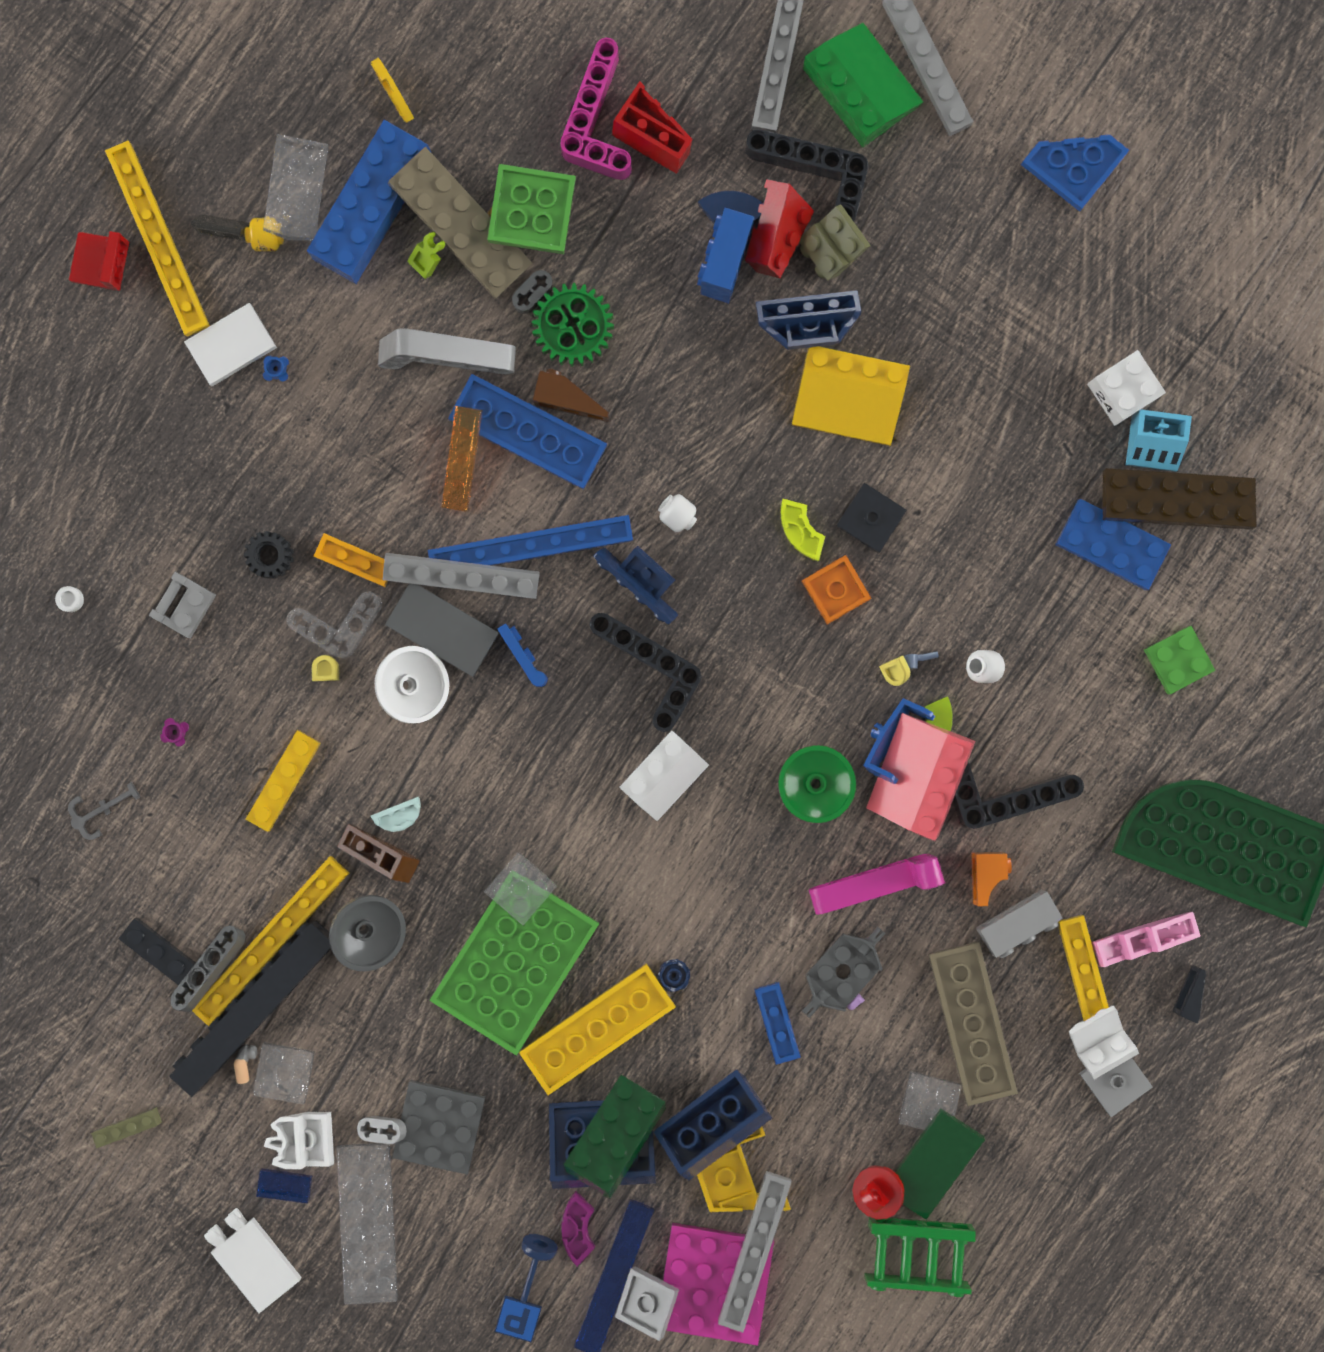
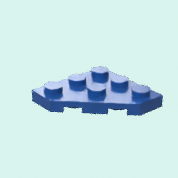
[1021,135,1129,212]

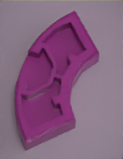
[561,1191,595,1267]

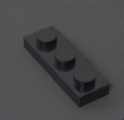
[118,917,196,985]

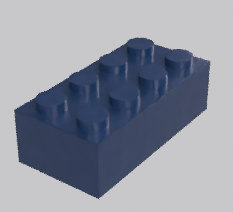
[653,1069,772,1180]

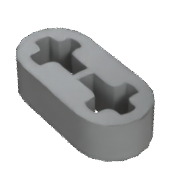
[357,1116,407,1144]

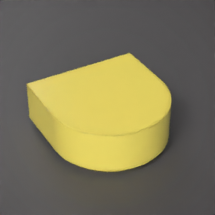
[312,655,339,681]
[879,656,910,686]

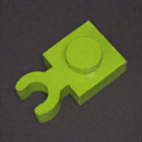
[407,231,445,279]

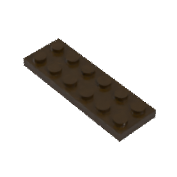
[1103,468,1257,530]

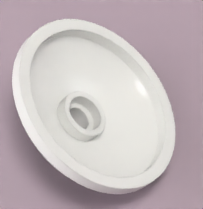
[375,646,449,723]

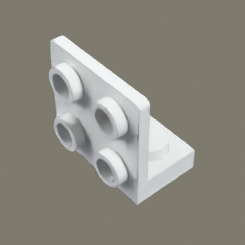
[1069,1006,1139,1079]

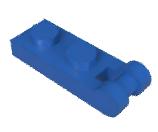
[497,624,548,687]

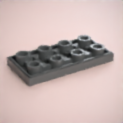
[385,583,500,677]

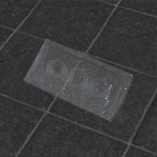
[263,134,328,240]

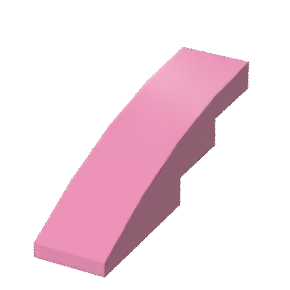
[1091,912,1201,967]

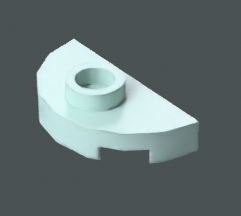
[371,797,421,832]

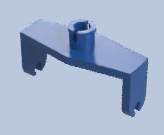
[864,698,935,784]

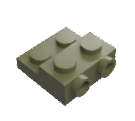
[799,205,871,281]

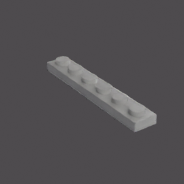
[751,0,804,133]
[882,0,973,136]
[383,553,539,599]
[718,1171,792,1332]

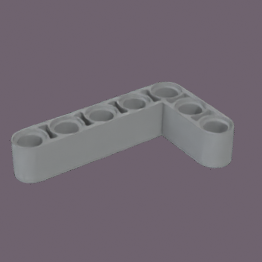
[378,329,516,374]

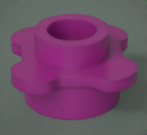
[160,718,189,747]

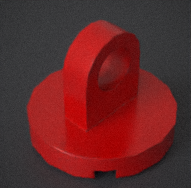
[852,1165,904,1219]

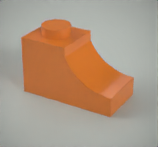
[972,852,1012,906]

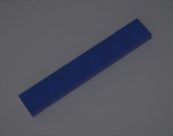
[574,1199,654,1352]

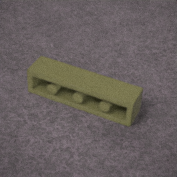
[91,1107,162,1149]

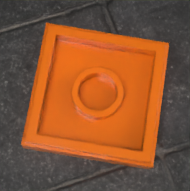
[801,555,872,624]

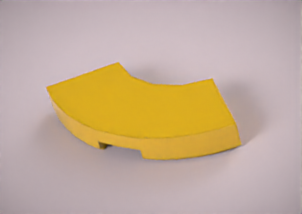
[371,57,414,123]

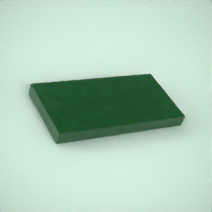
[894,1108,985,1220]

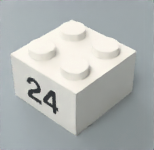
[1087,350,1166,426]

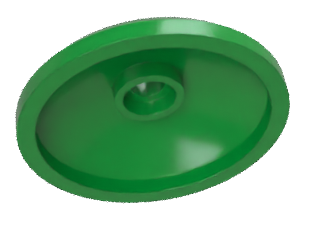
[778,745,856,823]

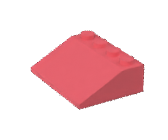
[866,713,975,841]

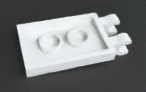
[204,1208,302,1313]

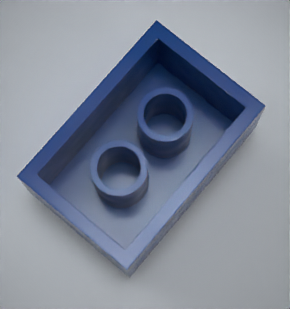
[697,208,754,303]

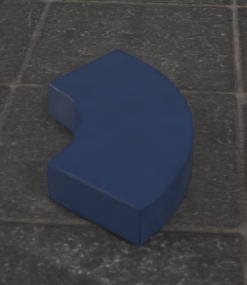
[698,191,764,224]

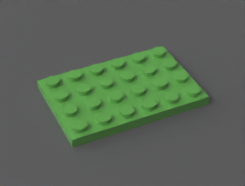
[429,869,599,1056]

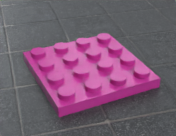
[663,1223,774,1346]

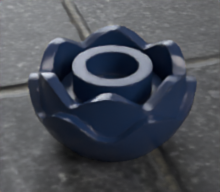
[658,959,690,992]

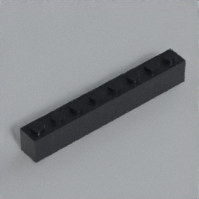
[169,920,331,1098]

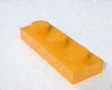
[314,533,388,587]

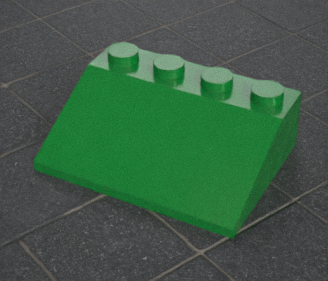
[803,23,923,148]

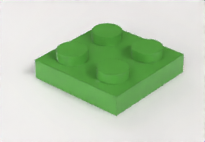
[1144,626,1215,695]

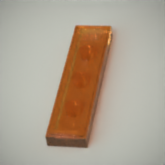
[441,406,482,512]

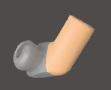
[233,1044,257,1084]

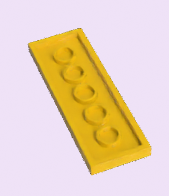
[519,963,676,1095]

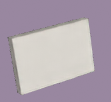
[184,303,277,386]

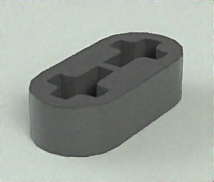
[512,270,553,314]

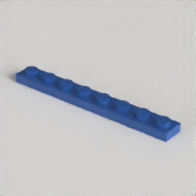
[428,515,633,566]

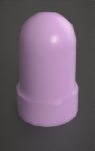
[847,994,865,1010]

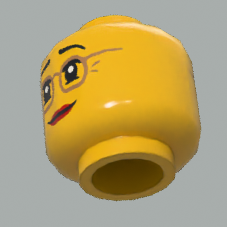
[245,217,284,252]

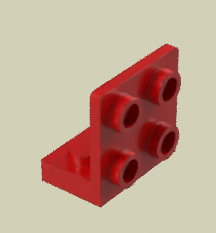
[69,231,129,291]

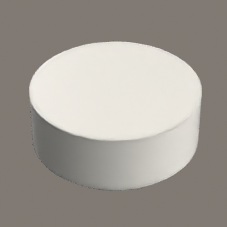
[55,586,84,612]

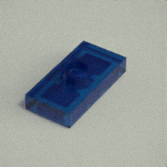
[256,1168,313,1204]

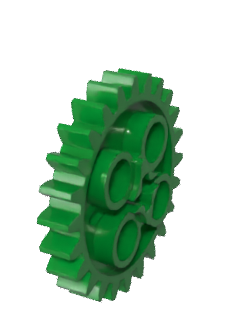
[531,283,614,367]

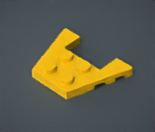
[697,1127,791,1212]

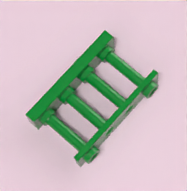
[864,1217,976,1297]

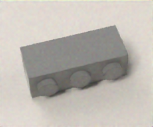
[976,889,1063,958]

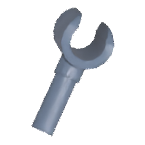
[904,652,939,669]

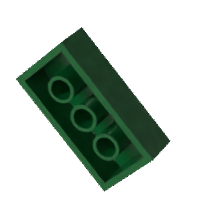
[564,1075,666,1199]

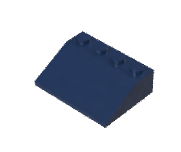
[549,1100,656,1189]

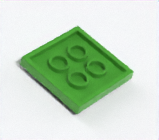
[487,164,576,254]

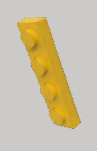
[246,730,321,832]
[1057,915,1109,1021]

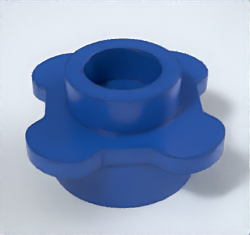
[263,356,289,382]

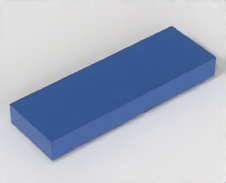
[754,982,801,1065]

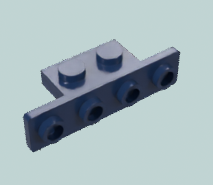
[593,546,678,625]

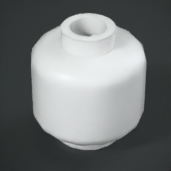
[658,494,697,532]
[966,650,1005,683]

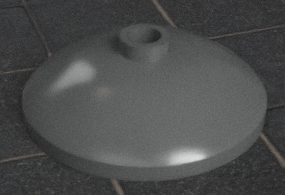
[329,895,406,972]

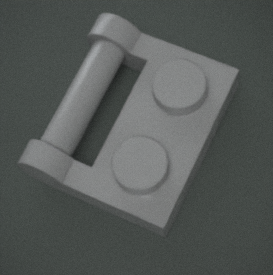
[149,572,216,639]

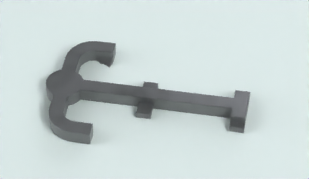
[68,782,140,840]

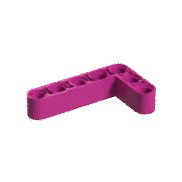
[561,38,632,180]
[809,853,945,915]

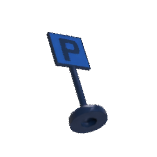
[495,1234,558,1343]

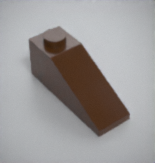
[533,369,609,422]
[337,824,420,883]

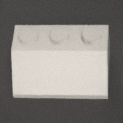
[619,731,709,821]

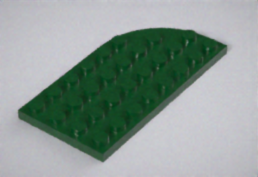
[1112,779,1324,928]

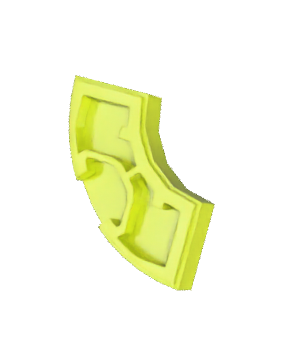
[780,499,825,561]

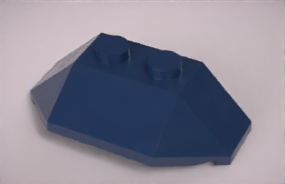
[756,290,861,350]

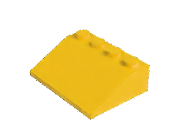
[792,346,910,446]

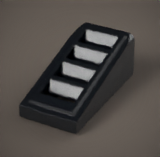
[1173,965,1206,1024]

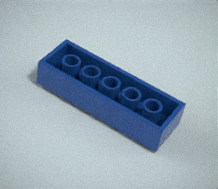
[307,120,431,284]

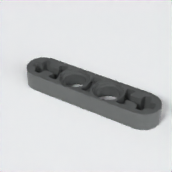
[170,926,245,1012]

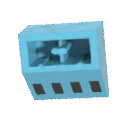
[1126,409,1192,472]

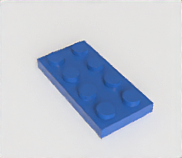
[1055,499,1171,590]

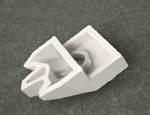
[264,1112,334,1169]

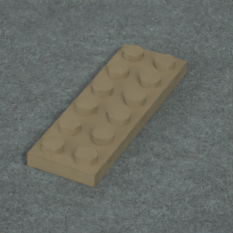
[388,147,533,299]
[928,941,1018,1106]

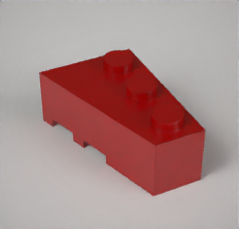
[612,81,693,174]
[745,179,814,278]

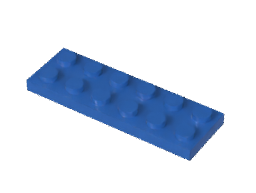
[448,374,607,490]

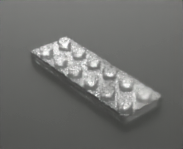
[336,1143,398,1305]

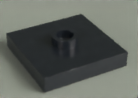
[837,483,907,553]

